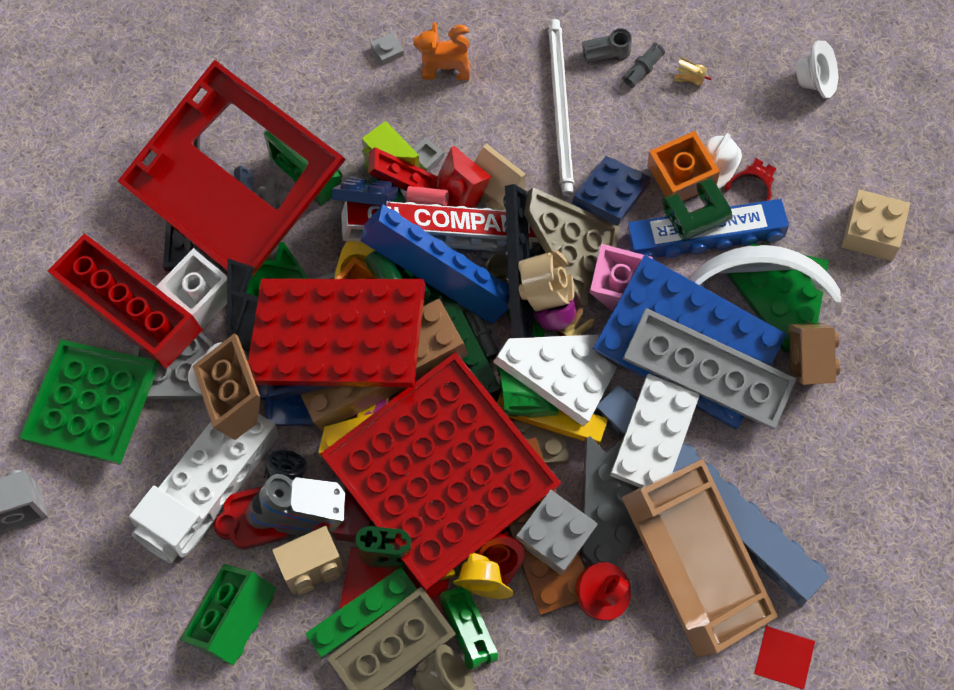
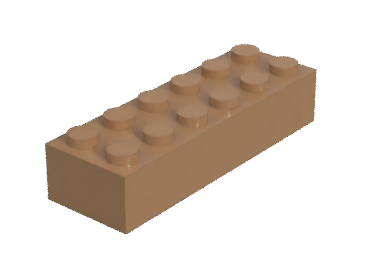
[300,299,469,432]

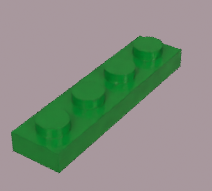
[305,567,417,659]

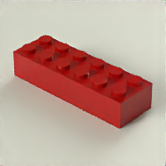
[47,233,203,369]

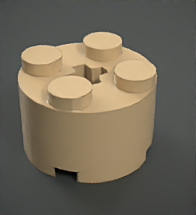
[518,251,574,312]

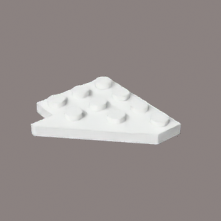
[493,335,617,426]

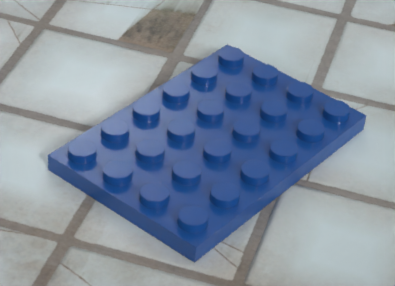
[592,255,787,429]

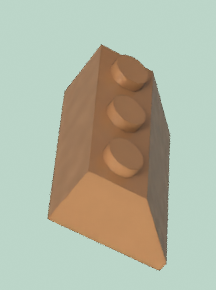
[193,334,260,440]

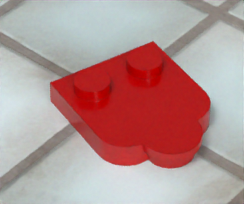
[214,486,289,549]

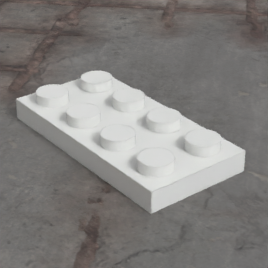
[610,374,700,488]

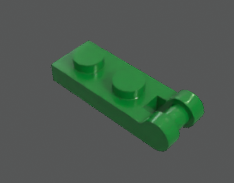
[439,587,498,670]

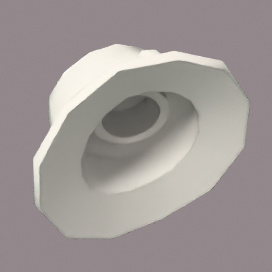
[796,40,839,98]

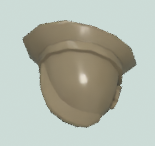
[413,644,475,690]

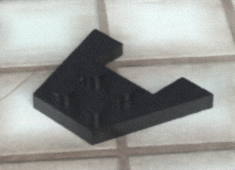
[227,258,258,352]

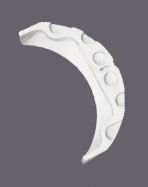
[689,245,841,316]

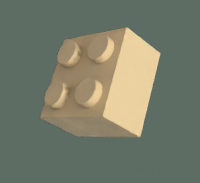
[841,189,910,261]
[272,526,345,595]

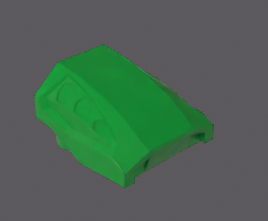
[497,365,558,418]

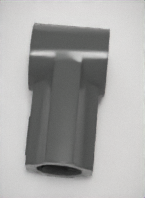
[582,28,632,64]

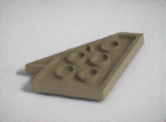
[524,188,620,309]

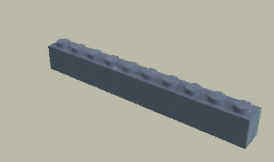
[595,385,830,607]

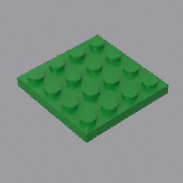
[19,339,159,465]

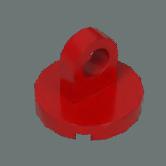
[575,562,631,621]

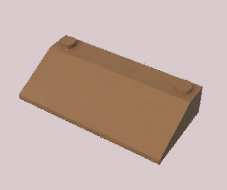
[622,459,778,657]

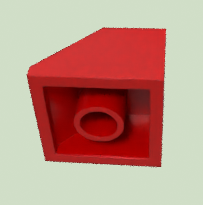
[437,146,492,208]

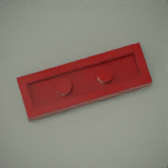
[368,147,437,191]

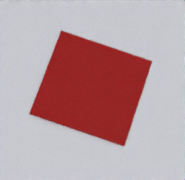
[754,626,815,690]

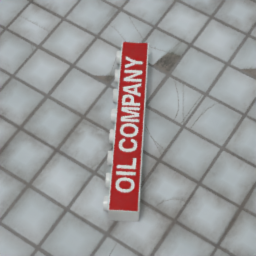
[341,201,540,252]

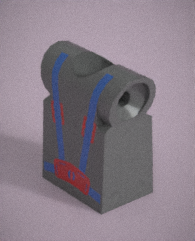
[245,474,345,536]

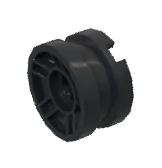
[264,450,306,481]

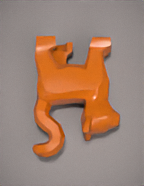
[413,22,470,80]

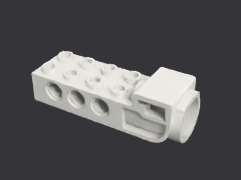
[129,414,279,563]

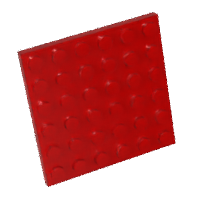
[321,352,561,591]

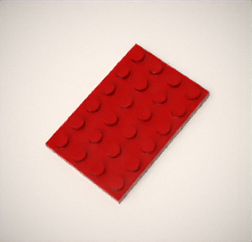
[245,279,426,387]

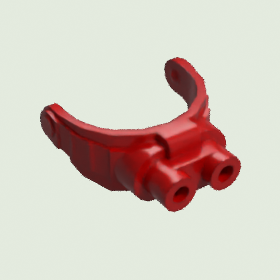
[724,158,776,201]

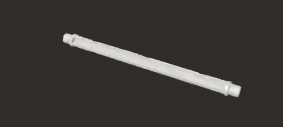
[548,19,574,196]

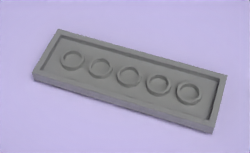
[622,308,797,429]

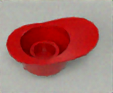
[477,531,525,586]

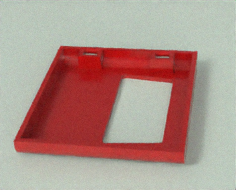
[118,59,346,279]

